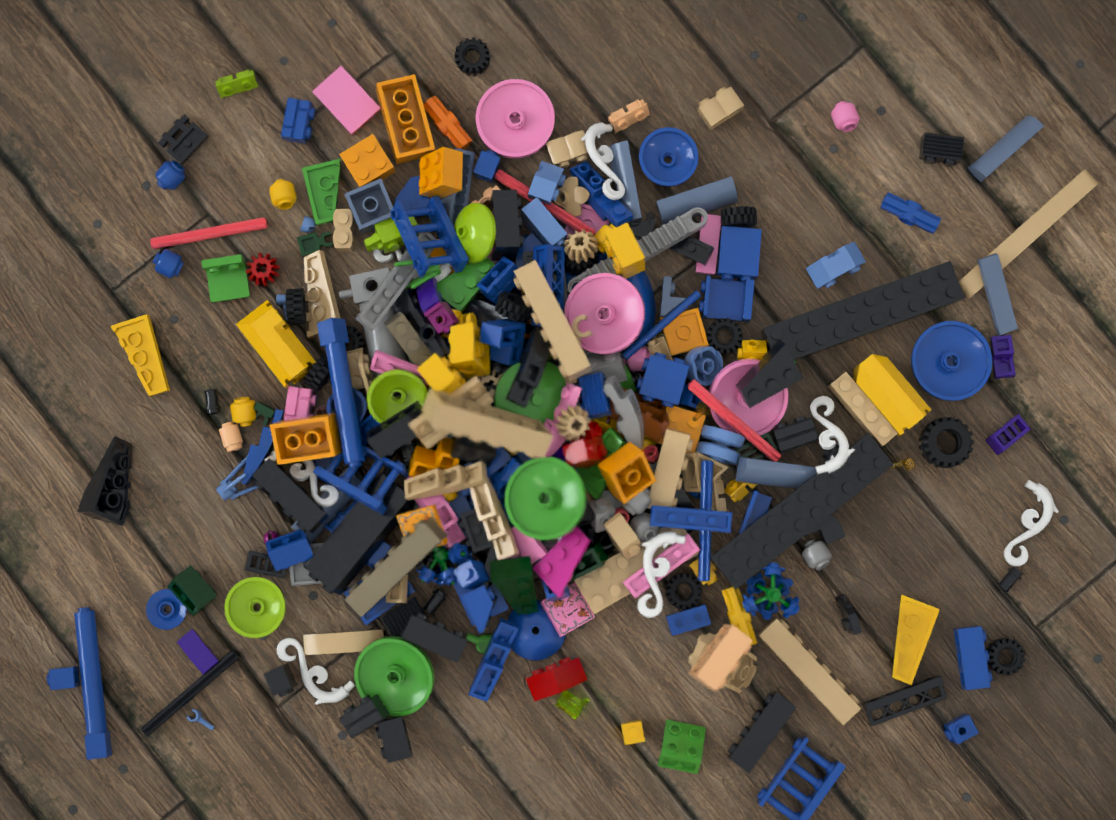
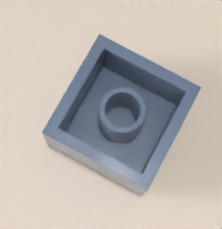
[344,179,393,234]

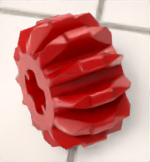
[246,252,280,286]

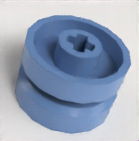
[695,425,745,465]

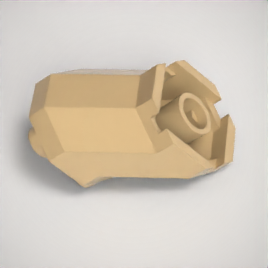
[688,632,757,693]

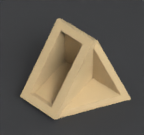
[682,452,729,492]

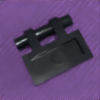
[158,114,209,165]

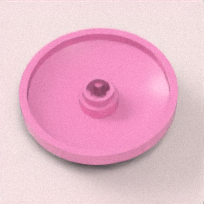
[476,79,555,159]
[564,273,645,355]
[709,358,788,436]

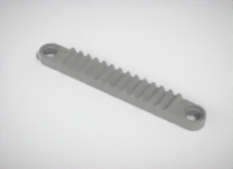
[568,208,708,294]

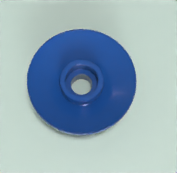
[146,589,187,630]

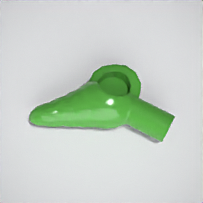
[467,633,492,654]

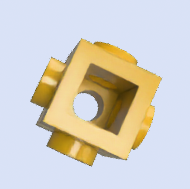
[737,340,767,360]

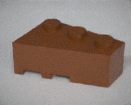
[606,388,669,443]

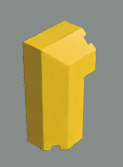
[236,300,316,389]
[853,354,932,436]

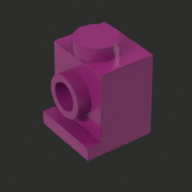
[424,302,459,335]

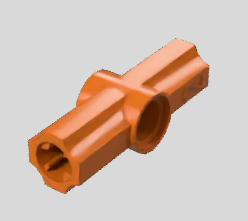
[423,96,473,150]

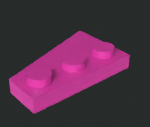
[532,526,591,598]

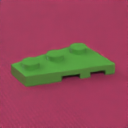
[437,258,495,312]
[574,428,626,500]

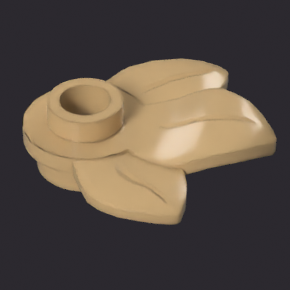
[554,177,590,216]

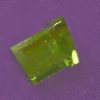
[555,690,590,720]

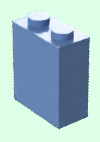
[520,197,567,247]

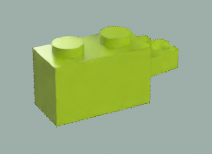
[364,217,419,254]

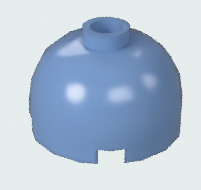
[684,346,723,386]

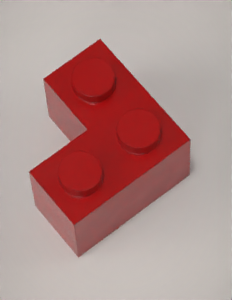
[562,421,607,468]
[526,657,587,702]

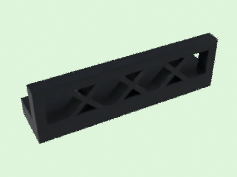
[862,675,947,726]

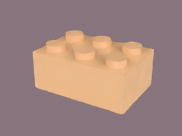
[688,624,752,691]

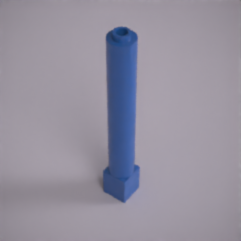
[317,318,365,468]
[74,607,112,760]

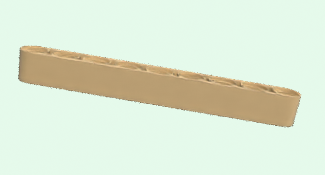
[958,169,1098,299]

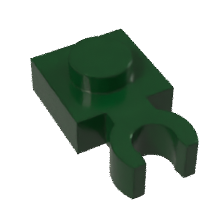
[297,232,334,257]

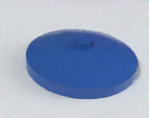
[911,321,992,401]

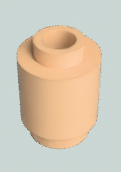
[219,422,243,452]

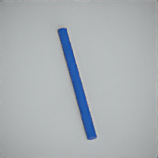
[621,290,701,360]

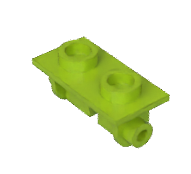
[215,69,259,98]

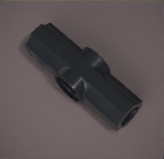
[409,307,451,361]

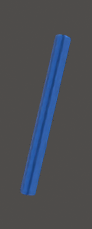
[698,460,713,581]

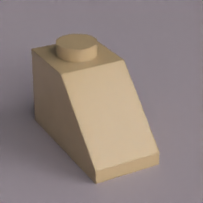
[603,512,643,560]

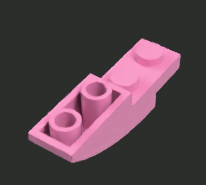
[536,382,582,458]
[405,476,466,549]

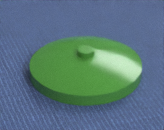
[494,361,566,423]
[505,457,587,540]
[354,636,435,716]

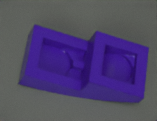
[416,277,442,313]
[991,335,1016,379]
[177,629,219,675]

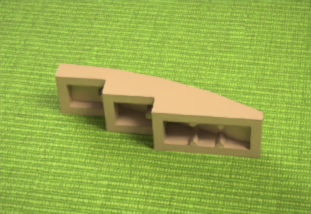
[404,461,487,500]
[469,477,519,560]

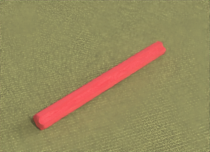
[494,169,596,235]
[150,217,267,249]
[687,379,781,462]

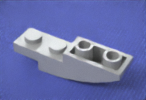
[604,375,644,450]

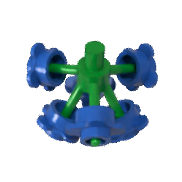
[415,543,474,586]
[742,562,800,620]

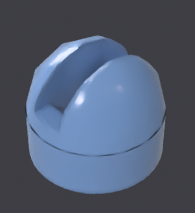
[300,216,316,233]

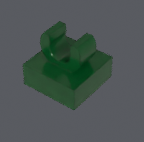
[254,402,275,425]

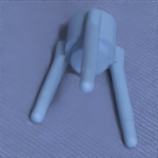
[216,455,259,501]

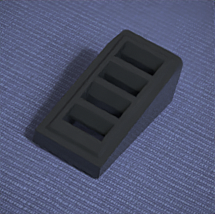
[244,551,287,579]

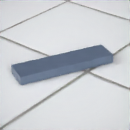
[977,253,1018,335]

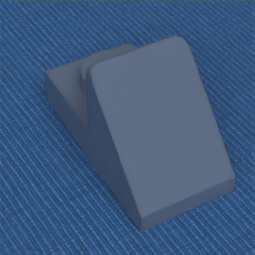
[659,276,686,318]

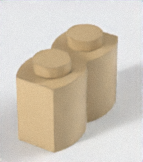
[697,87,744,130]
[546,130,589,169]
[333,209,355,252]

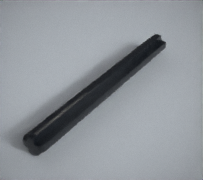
[142,650,239,736]

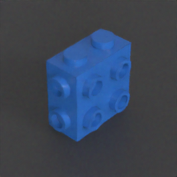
[636,352,689,408]

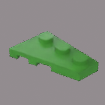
[302,159,341,226]

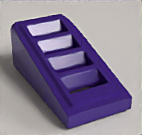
[985,414,1031,455]

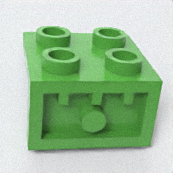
[201,254,250,303]
[657,720,706,774]

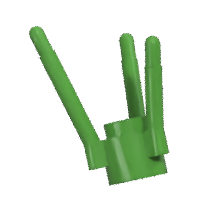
[394,256,441,289]

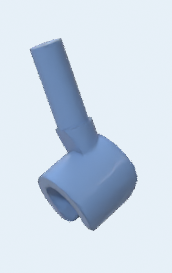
[276,295,287,322]
[187,709,215,730]

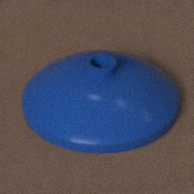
[639,127,698,187]
[508,600,566,660]

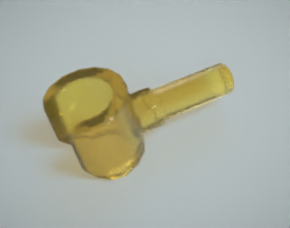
[692,402,711,421]
[890,458,915,471]

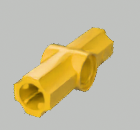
[721,587,757,645]

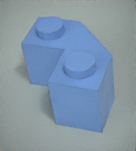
[528,161,566,206]
[806,242,866,289]

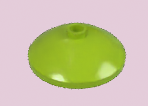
[454,203,496,263]
[367,369,428,423]
[225,577,286,638]

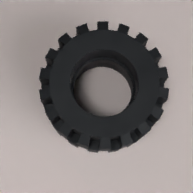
[919,417,974,468]

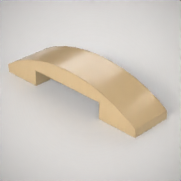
[303,629,384,655]

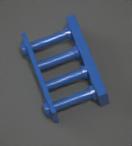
[390,196,469,277]
[313,433,409,515]
[757,736,846,820]

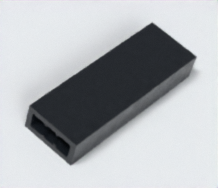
[305,473,416,595]

